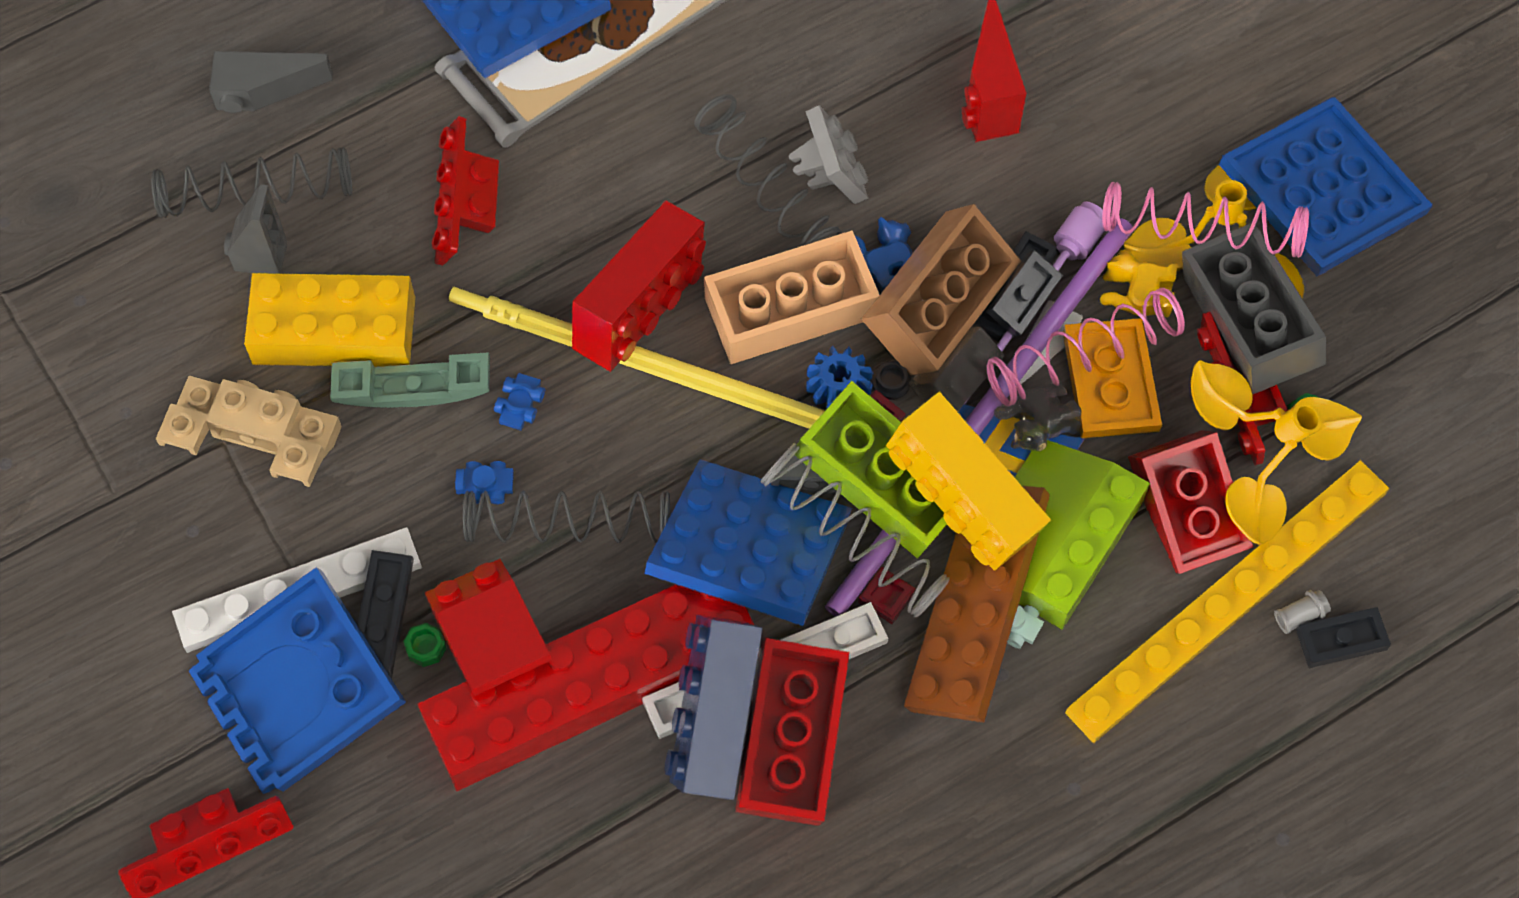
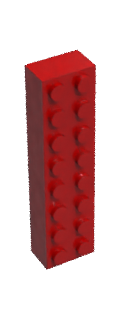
[417,584,755,791]

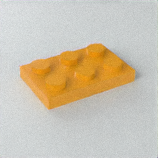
[1063,318,1162,438]

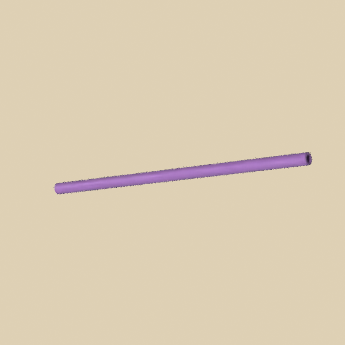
[825,218,1133,617]

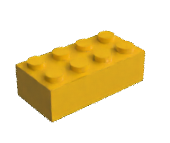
[244,273,415,367]
[886,391,1051,571]

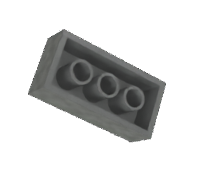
[1182,223,1326,395]

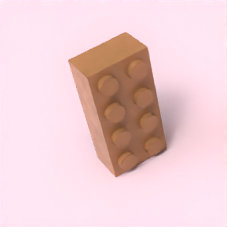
[861,204,1021,375]

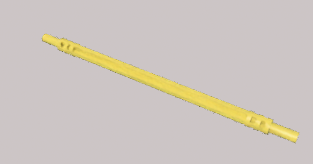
[449,287,825,429]

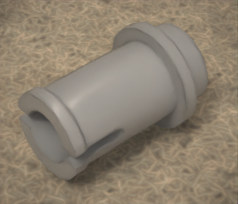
[1274,590,1331,634]

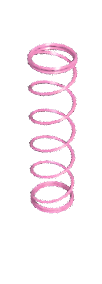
[1102,182,1309,258]
[987,287,1185,407]

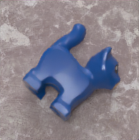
[855,217,913,295]

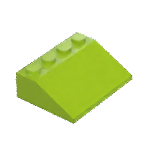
[1014,438,1150,630]

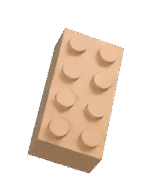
[704,230,880,364]

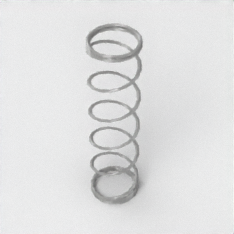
[761,443,949,617]

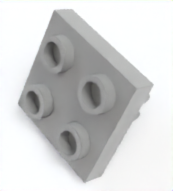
[789,105,868,204]

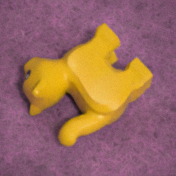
[1100,250,1177,317]

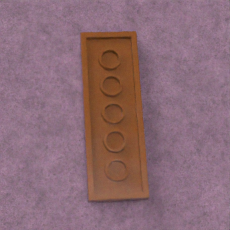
[904,486,1050,723]

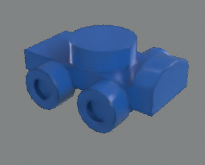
[494,373,545,431]
[455,461,514,504]

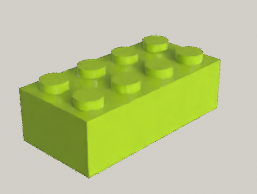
[795,381,947,559]

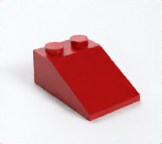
[962,0,1027,142]
[1128,430,1253,574]
[425,559,552,696]

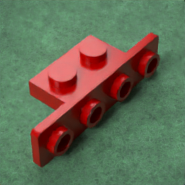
[432,116,499,266]
[1197,312,1288,466]
[118,788,293,898]

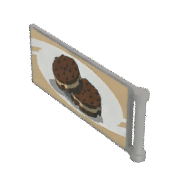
[435,0,727,148]

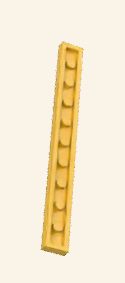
[1066,460,1389,743]

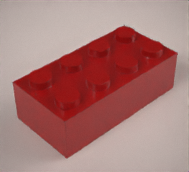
[572,200,706,372]
[735,638,850,826]

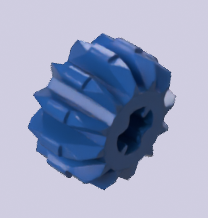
[806,345,873,408]

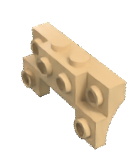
[156,376,342,487]

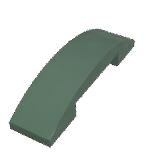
[330,352,490,408]

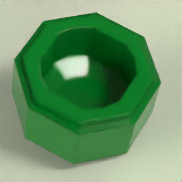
[403,623,447,667]

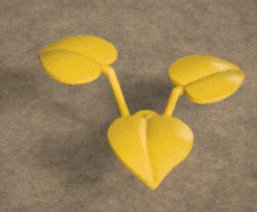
[1123,165,1304,298]
[1191,360,1362,545]

